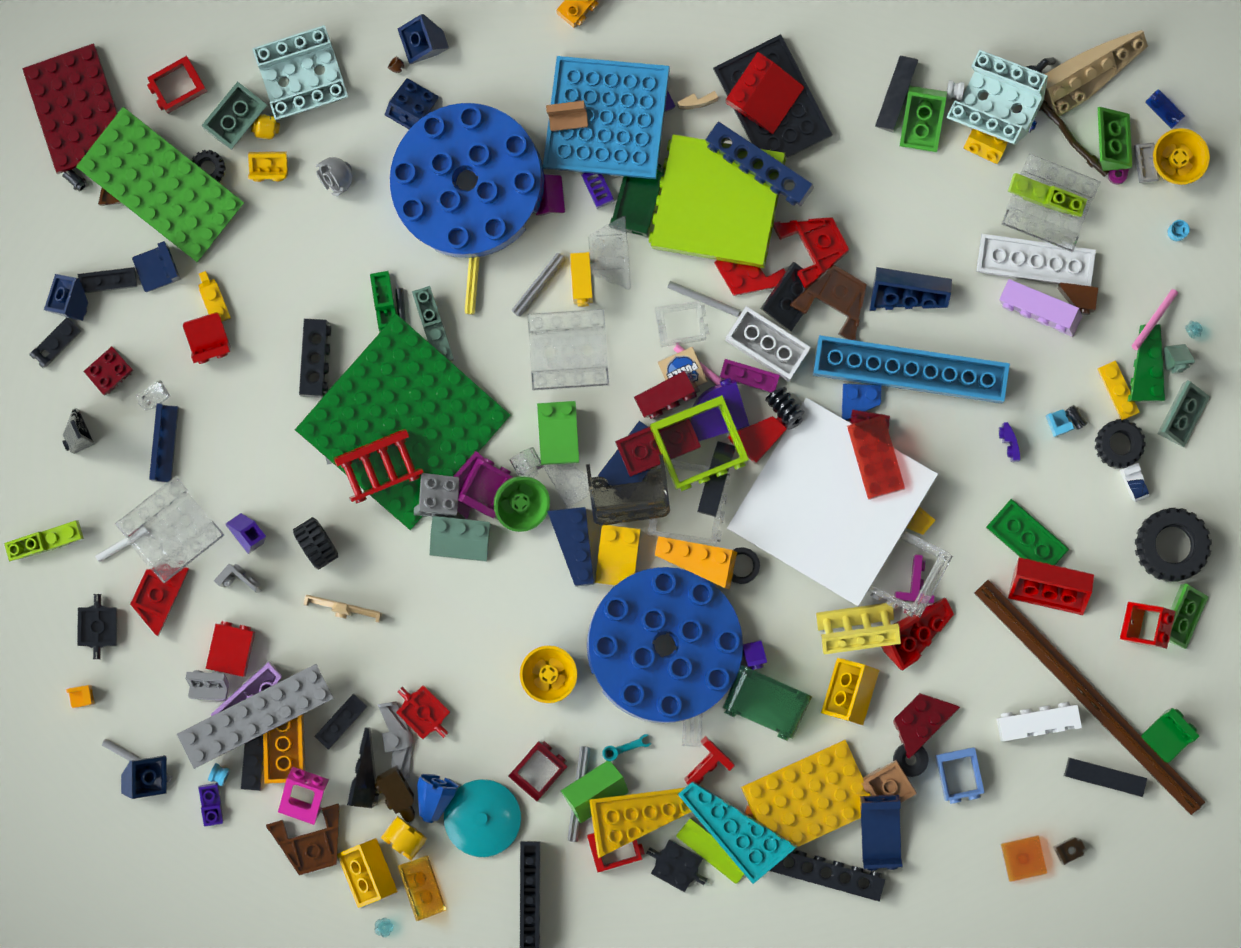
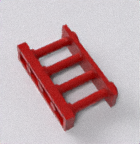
[333,429,423,504]

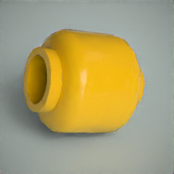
[251,114,280,139]

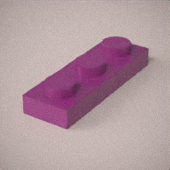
[719,359,780,393]

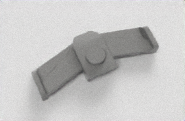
[378,701,414,778]

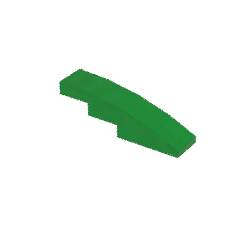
[370,271,396,333]

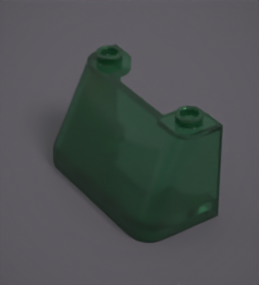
[722,665,812,741]

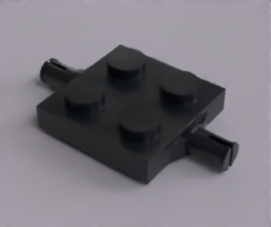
[77,594,117,660]
[646,840,708,893]

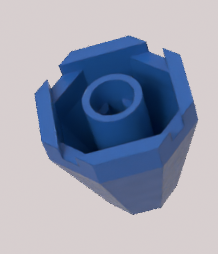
[417,774,459,823]

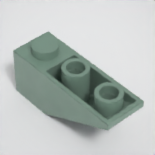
[1163,344,1195,374]

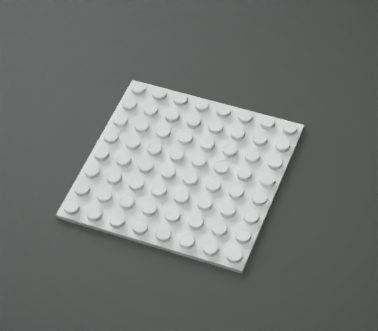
[727,398,938,607]

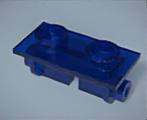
[1145,89,1185,129]

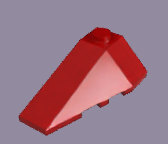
[881,598,954,671]

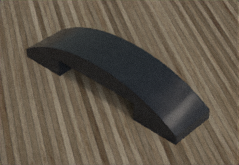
[697,441,735,517]

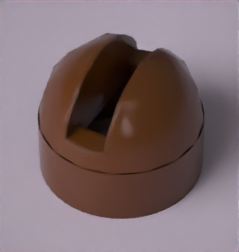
[388,56,404,73]

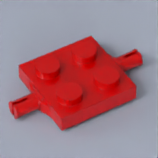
[396,685,450,739]

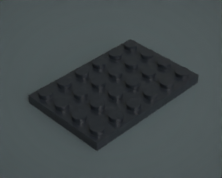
[713,34,833,159]

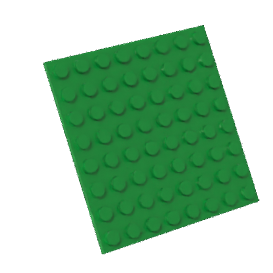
[294,314,511,530]

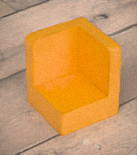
[66,685,95,708]

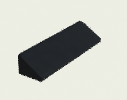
[875,55,918,133]

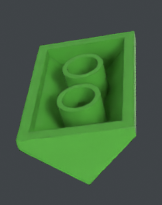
[1097,107,1132,171]
[1169,583,1209,649]
[560,761,629,824]

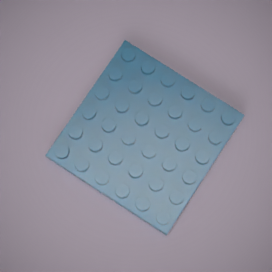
[543,56,670,179]

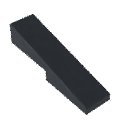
[1064,757,1147,797]

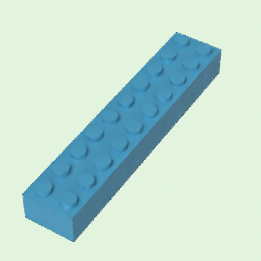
[813,335,1010,404]

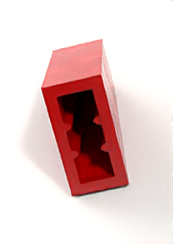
[727,416,787,464]

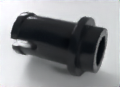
[62,170,87,192]
[1065,405,1088,430]

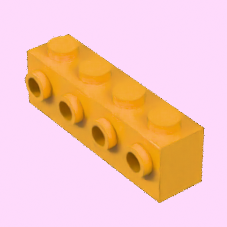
[556,0,599,28]

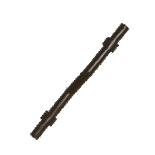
[1039,100,1109,177]

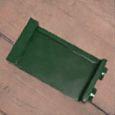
[609,164,664,237]

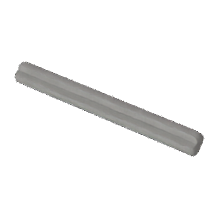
[568,746,590,842]

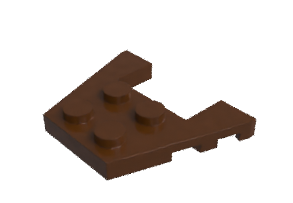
[790,265,867,341]
[266,803,340,875]

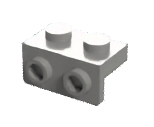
[185,670,229,701]

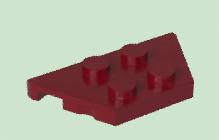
[893,693,960,759]

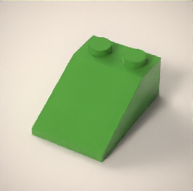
[899,86,947,152]
[537,401,579,465]

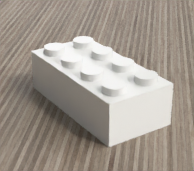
[725,306,811,382]

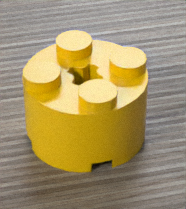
[381,816,427,861]

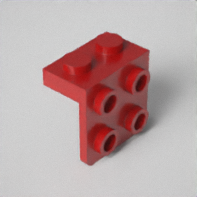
[183,312,231,364]

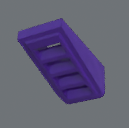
[581,173,614,209]

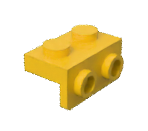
[963,128,1008,164]
[248,151,288,182]

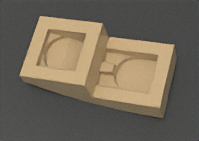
[677,91,718,110]

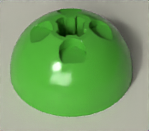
[494,476,550,532]

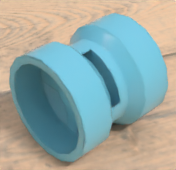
[1167,220,1190,242]

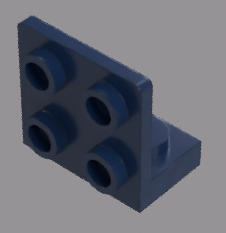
[385,78,439,129]
[132,241,181,293]

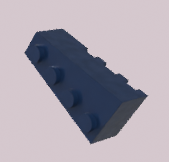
[547,507,594,587]

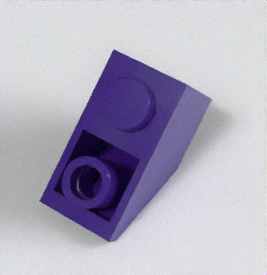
[225,513,266,554]
[743,640,767,670]

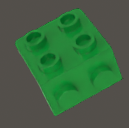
[1142,708,1199,763]

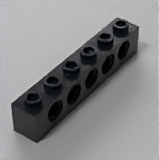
[520,841,540,948]
[770,850,886,902]

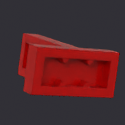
[684,736,735,785]

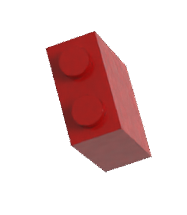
[205,621,255,677]

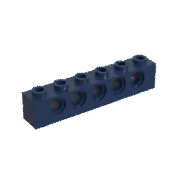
[705,121,814,206]

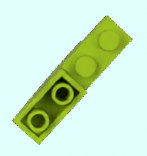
[1008,173,1087,217]
[4,520,84,562]

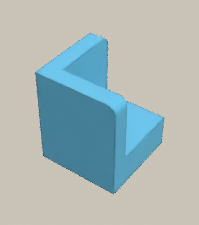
[1046,409,1074,437]

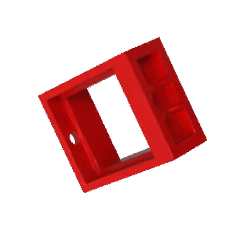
[147,55,208,114]
[1120,602,1176,649]
[587,833,645,872]

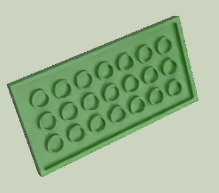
[76,107,245,262]

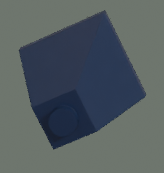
[398,14,449,64]
[44,274,88,321]
[121,755,167,799]

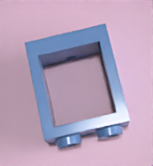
[935,747,984,804]

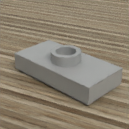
[1134,142,1159,183]

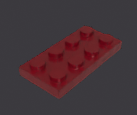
[615,419,701,477]

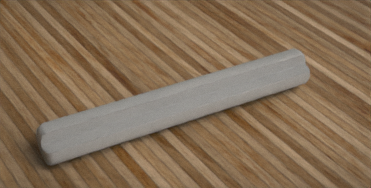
[512,253,565,316]

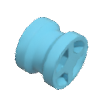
[208,763,230,786]

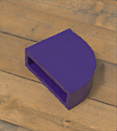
[689,378,750,441]

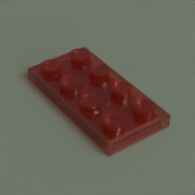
[847,415,906,500]

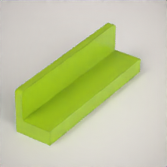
[676,818,744,884]

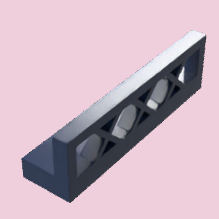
[149,403,179,483]

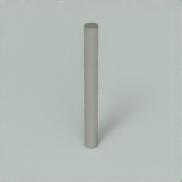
[667,281,740,317]
[102,739,172,783]

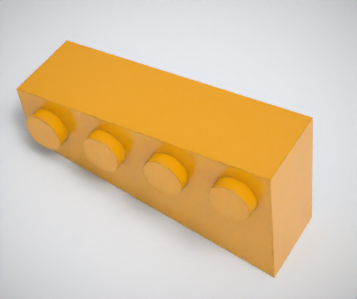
[655,536,737,590]

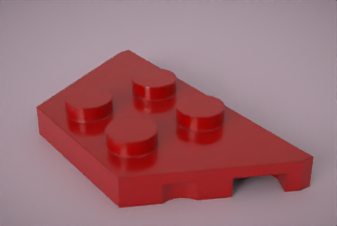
[130,567,189,637]

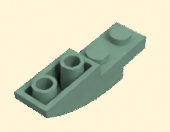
[412,286,454,361]

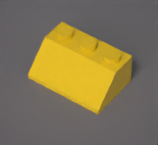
[821,658,880,725]
[338,838,398,908]

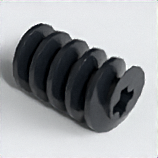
[765,387,805,430]

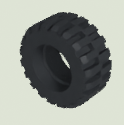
[1135,507,1212,582]

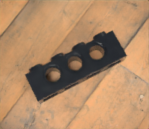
[299,319,331,398]

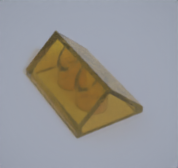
[398,855,446,922]

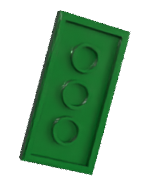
[986,499,1069,565]

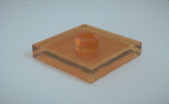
[1000,835,1047,882]

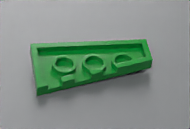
[1127,324,1165,402]

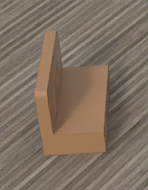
[546,101,588,132]

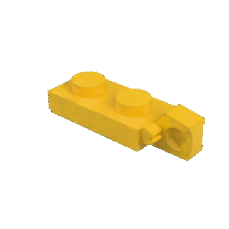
[198,271,231,322]

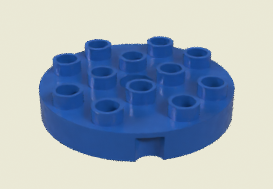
[390,103,544,258]
[587,567,743,723]

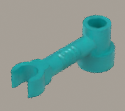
[602,734,651,761]

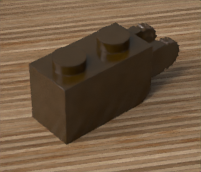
[375,765,415,823]

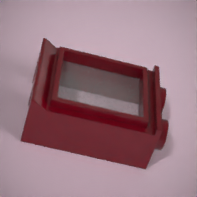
[508,741,568,802]

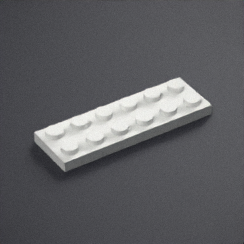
[976,234,1096,286]

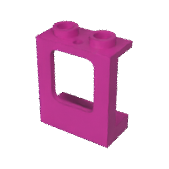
[278,767,329,825]

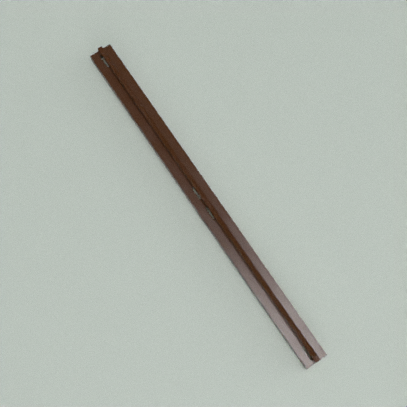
[974,580,1205,815]

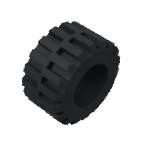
[1095,419,1146,469]
[293,517,338,570]

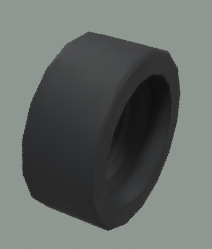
[732,547,760,584]

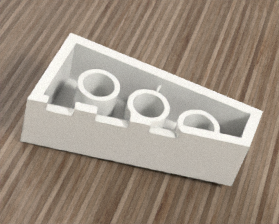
[997,702,1082,741]

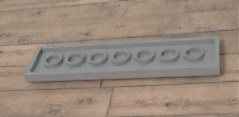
[177,664,334,769]

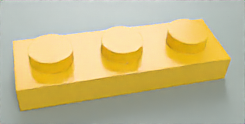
[1097,360,1140,420]

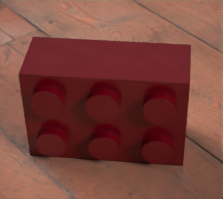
[634,370,700,419]

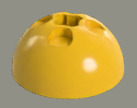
[1153,128,1210,185]
[520,646,577,703]

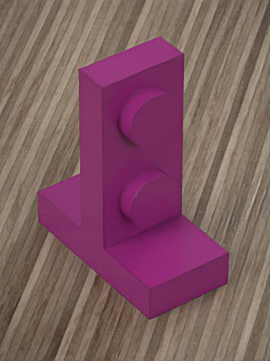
[894,555,935,604]

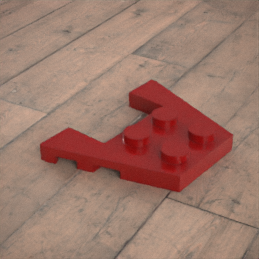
[773,217,849,288]
[714,260,786,296]

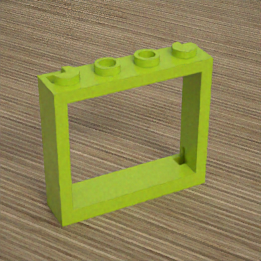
[650,396,749,491]

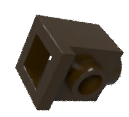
[1053,837,1086,865]

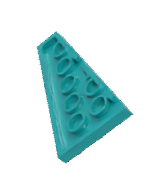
[678,781,798,884]

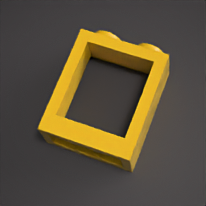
[570,252,593,307]

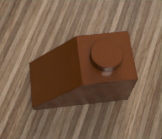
[1057,282,1098,315]

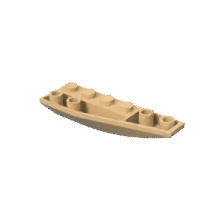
[1044,30,1148,116]

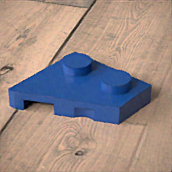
[841,384,881,420]

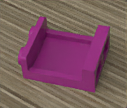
[458,458,513,519]

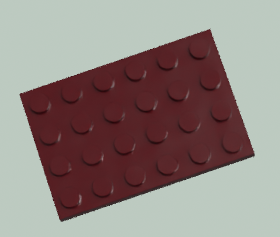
[22,43,118,174]

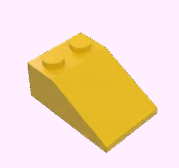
[595,524,640,585]

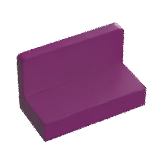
[536,174,565,216]

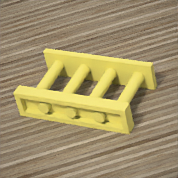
[816,602,901,655]

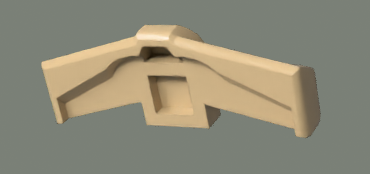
[304,595,382,623]

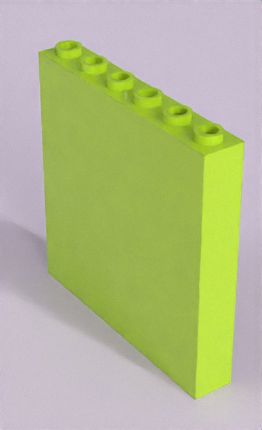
[649,134,786,268]

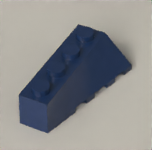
[869,267,952,311]

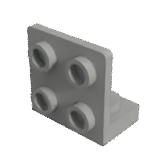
[414,473,459,518]
[214,564,262,593]

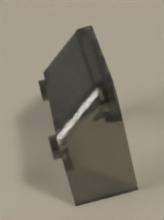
[586,454,670,525]

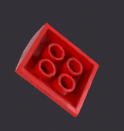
[725,52,804,134]

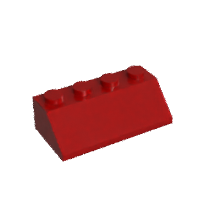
[1008,557,1094,615]

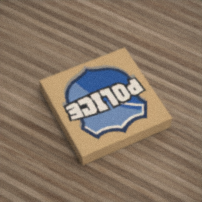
[658,347,708,386]

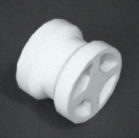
[946,80,964,101]

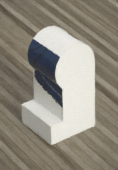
[1119,463,1149,502]

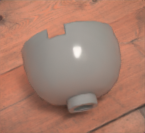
[316,157,352,196]

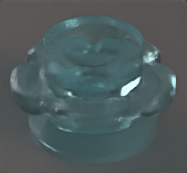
[1185,320,1203,339]
[374,918,393,937]

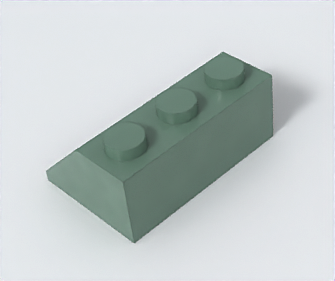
[201,81,268,150]
[429,516,491,561]

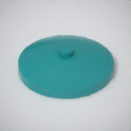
[444,779,521,857]

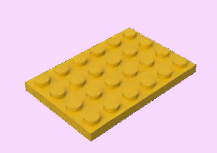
[741,740,871,847]

